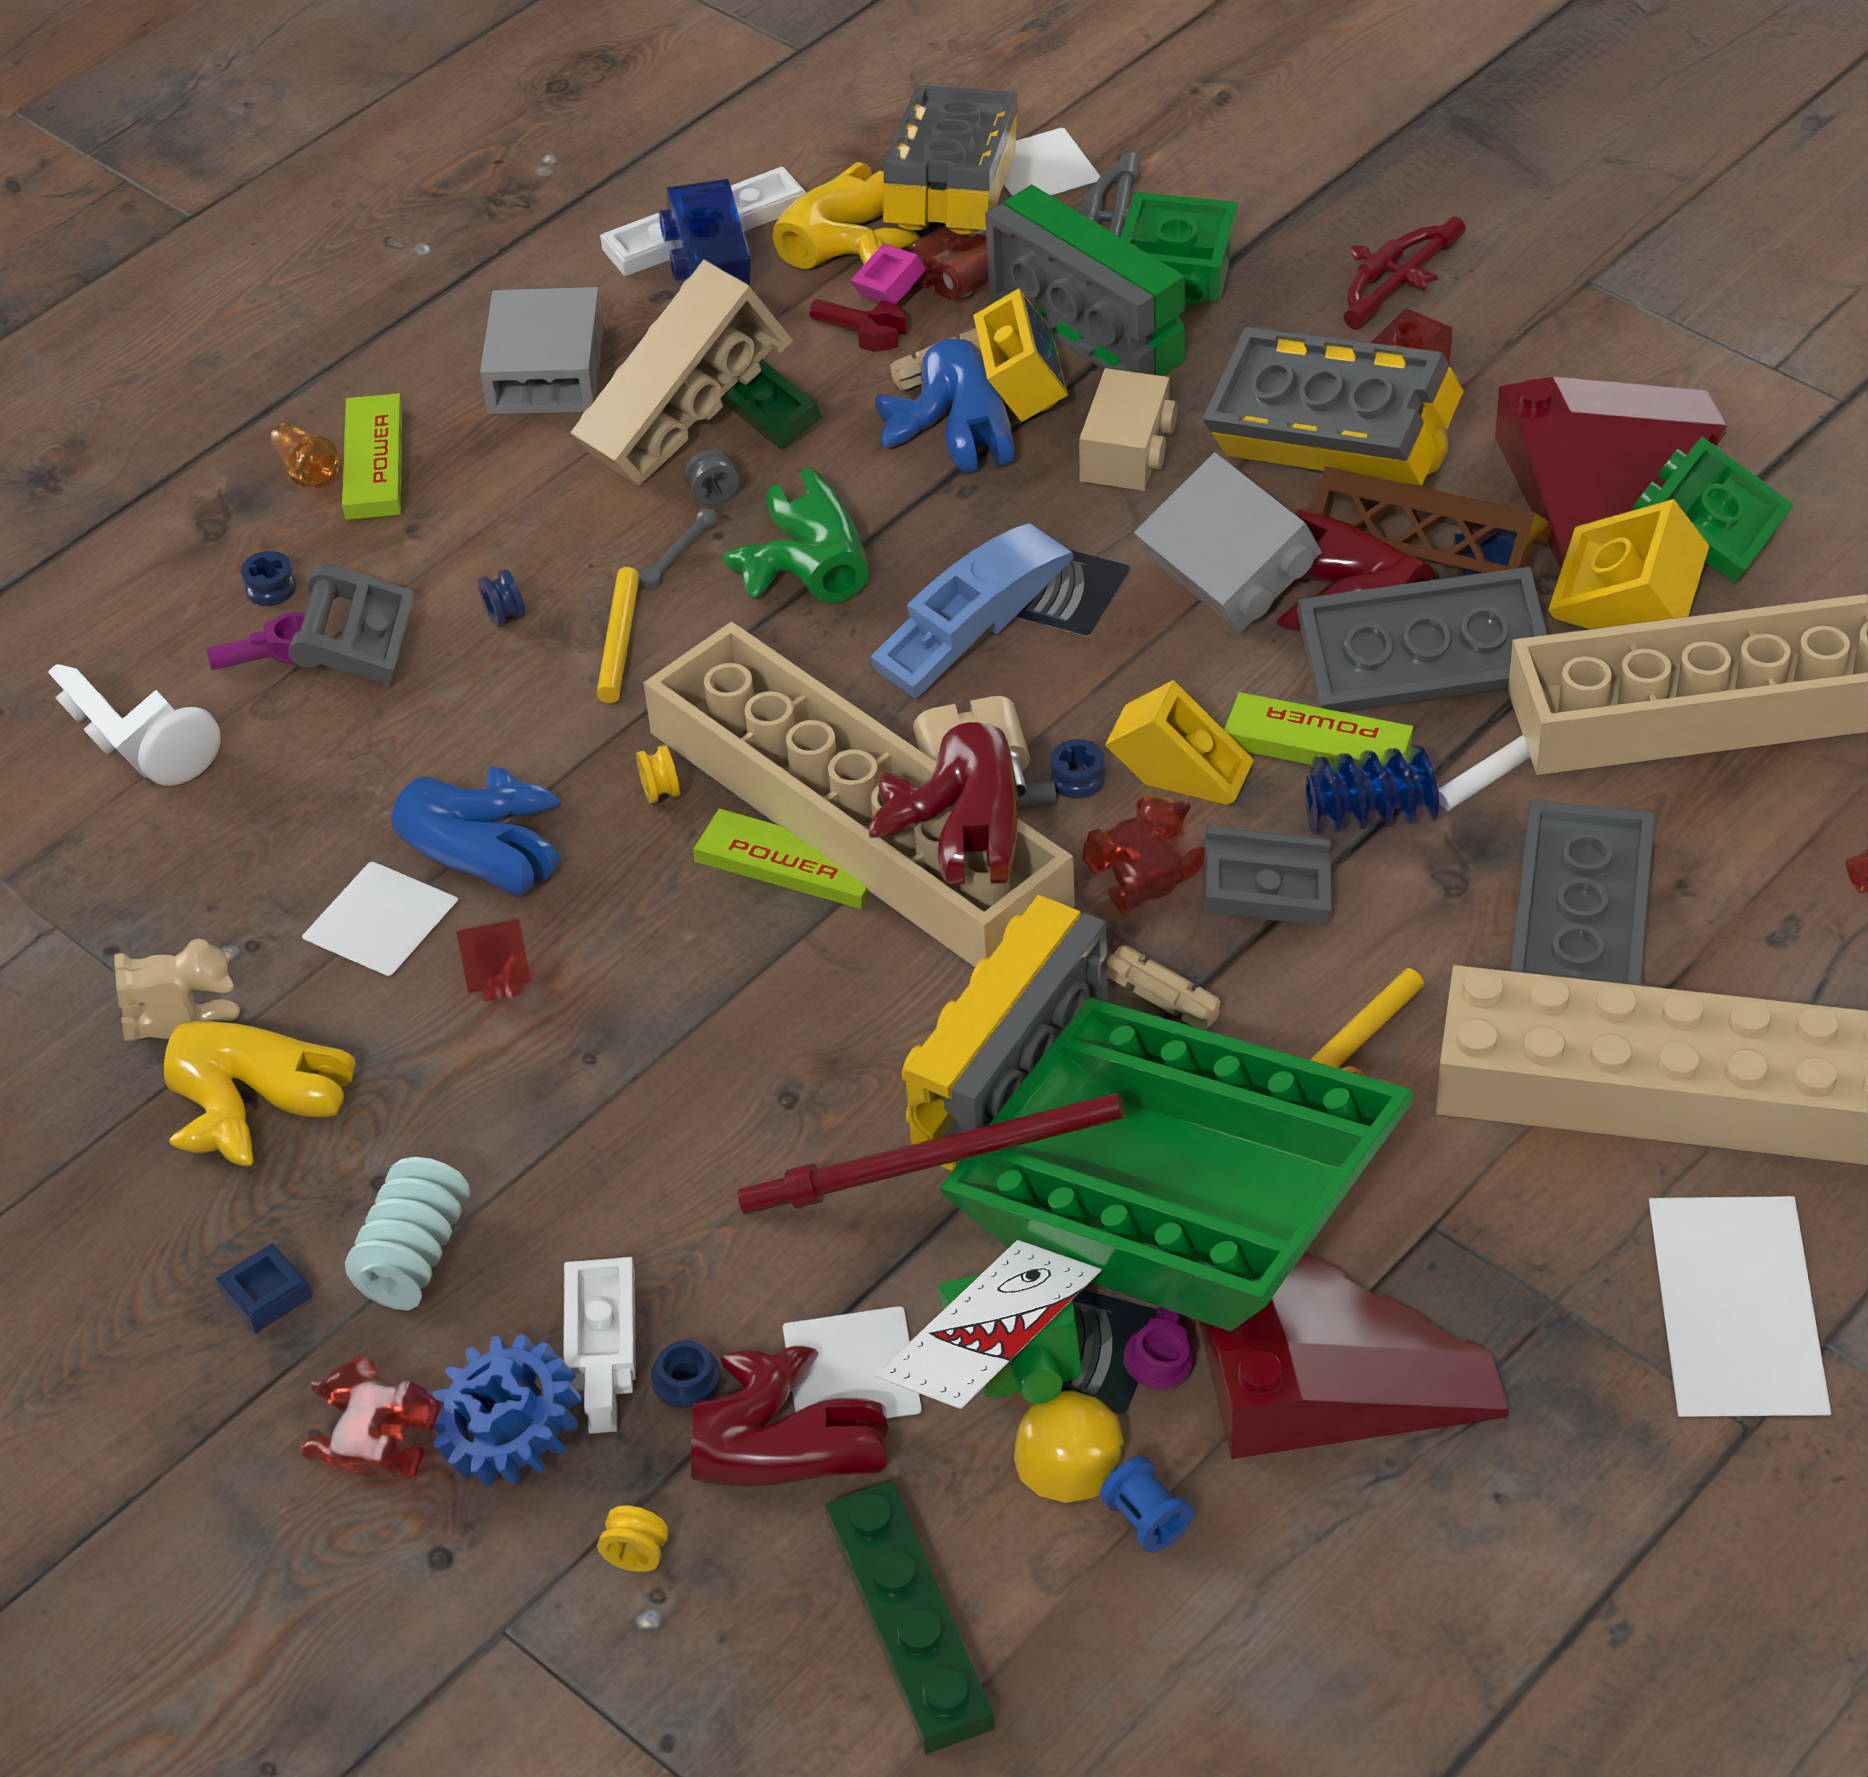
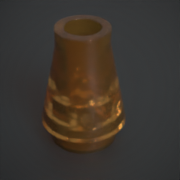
[270,422,339,488]

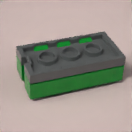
[985,184,1185,376]

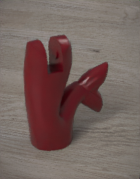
[1276,509,1434,631]
[869,722,1018,885]
[691,1346,889,1486]

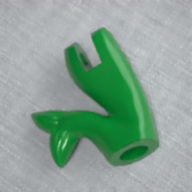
[721,467,869,603]

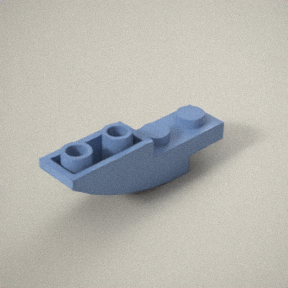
[870,523,1073,699]

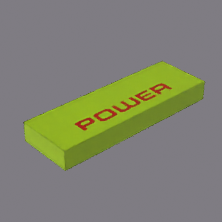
[342,393,403,520]
[1224,692,1414,782]
[693,808,871,909]

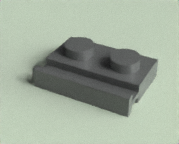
[1202,826,1331,926]

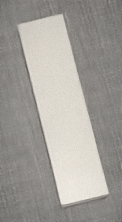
[600,167,807,276]

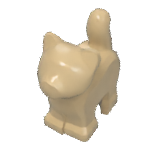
[114,939,240,1042]

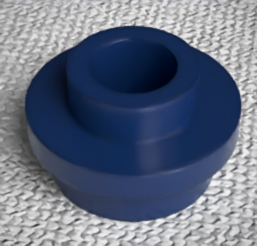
[651,1341,721,1408]

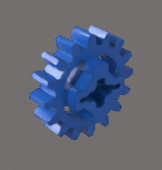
[428,1334,582,1486]

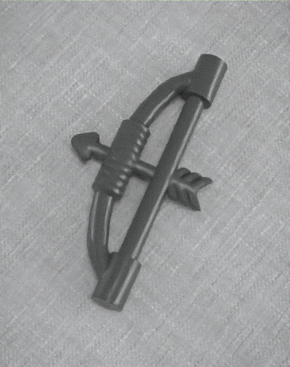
[1077,152,1140,237]

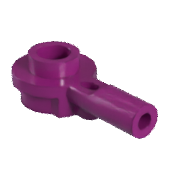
[206,612,305,670]
[1123,1306,1192,1390]

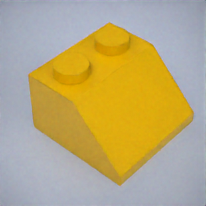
[1548,499,1709,630]

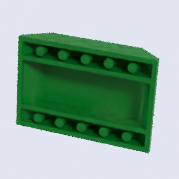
[940,997,1415,1331]

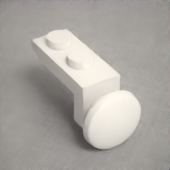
[48,664,221,786]

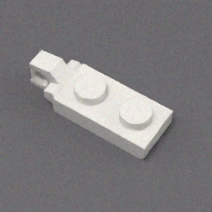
[564,1257,636,1434]

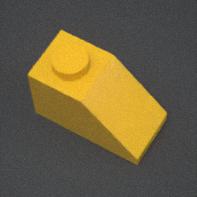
[1105,680,1254,805]

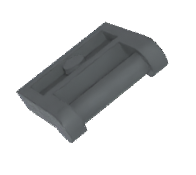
[288,563,415,686]

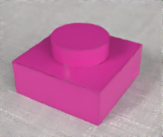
[850,243,927,304]

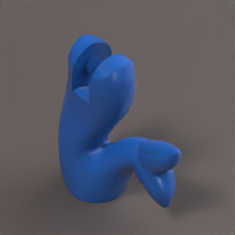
[875,339,1015,473]
[391,767,561,897]

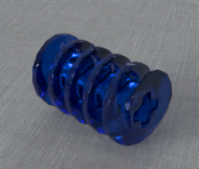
[1305,745,1439,835]

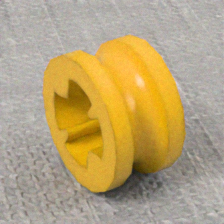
[636,745,680,804]
[597,1505,669,1572]

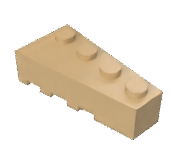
[570,260,793,486]

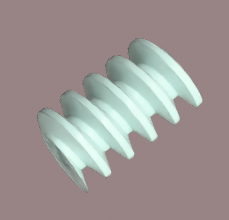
[345,1157,471,1311]

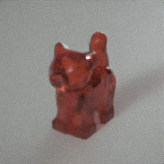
[1082,795,1205,913]
[300,1356,442,1479]

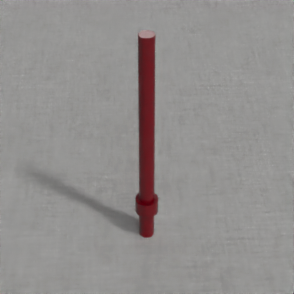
[738,1093,1125,1215]

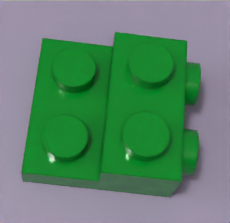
[1121,192,1238,305]
[1631,436,1794,584]

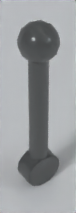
[639,507,718,590]

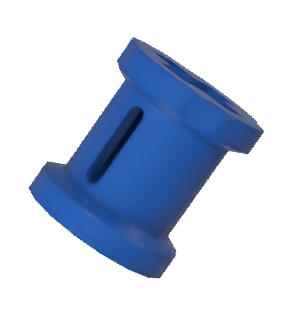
[1100,1456,1194,1553]

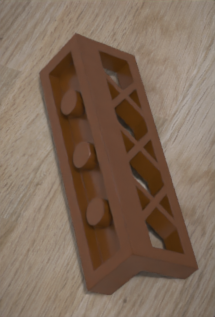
[1312,466,1553,574]

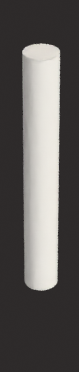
[1432,735,1530,811]

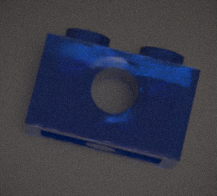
[659,179,751,286]

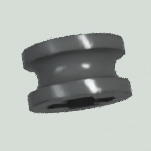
[684,449,740,506]

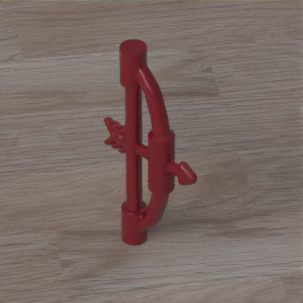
[1343,216,1466,329]

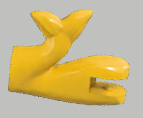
[772,162,920,269]
[164,1021,356,1166]

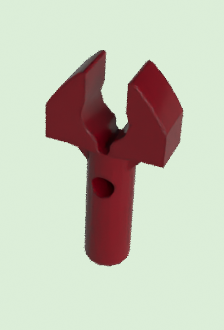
[809,299,907,352]

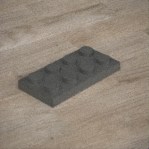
[1297,567,1547,712]
[1510,800,1655,986]

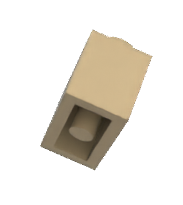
[1079,368,1178,491]

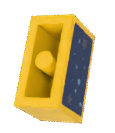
[973,288,1068,422]

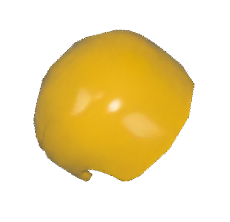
[1014,1390,1124,1503]

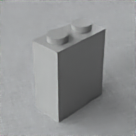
[480,287,604,414]
[1134,452,1322,634]

